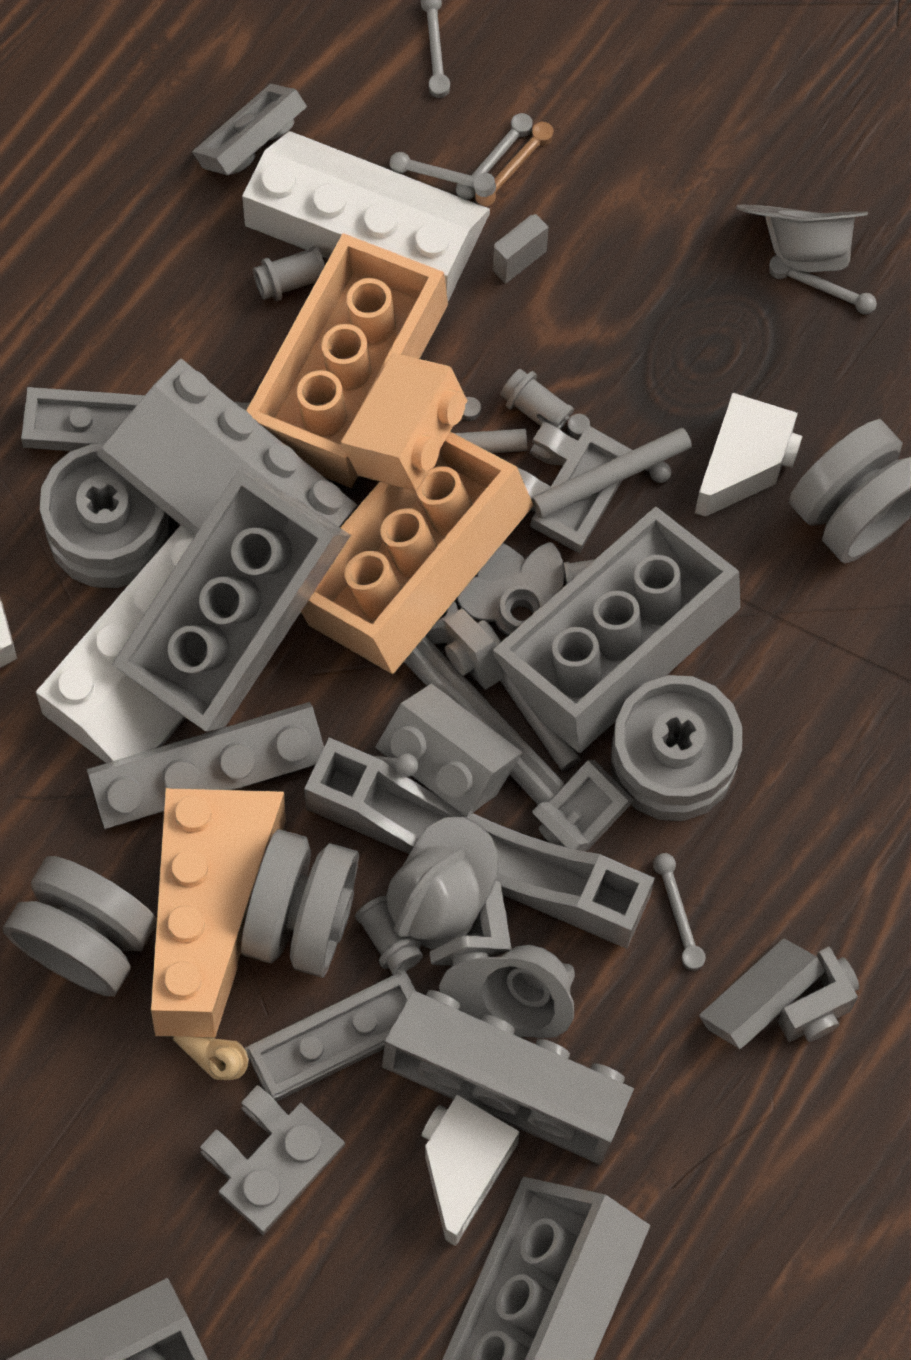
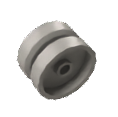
[788,419,911,564]
[40,443,171,588]
[610,675,742,821]
[241,829,359,978]
[3,856,157,997]

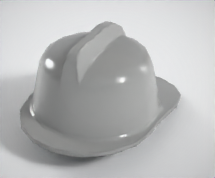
[736,204,868,272]
[386,817,499,949]
[439,945,575,1038]

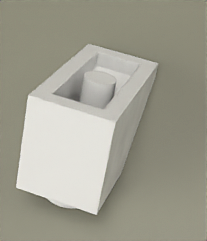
[695,393,803,517]
[421,1095,519,1246]

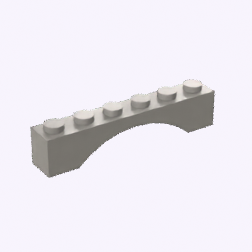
[304,738,655,949]

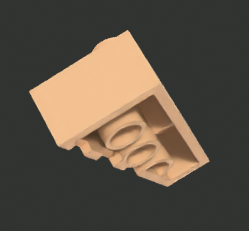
[151,788,286,1038]

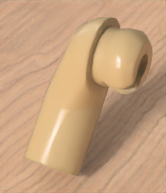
[173,1036,249,1080]

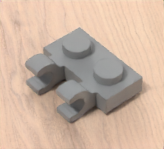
[518,422,630,554]
[200,1085,345,1235]

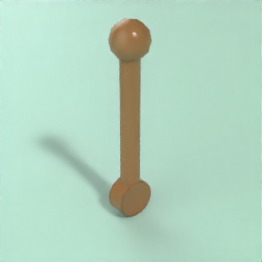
[475,122,554,207]

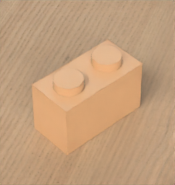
[340,353,467,491]

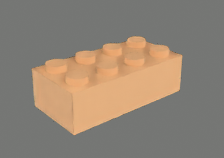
[246,233,448,488]
[301,432,534,674]

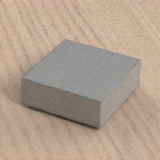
[493,214,549,284]

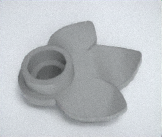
[457,542,565,636]

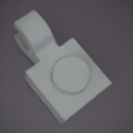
[425,602,504,690]

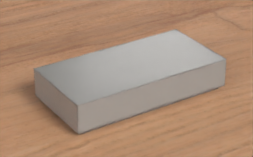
[699,938,825,1049]

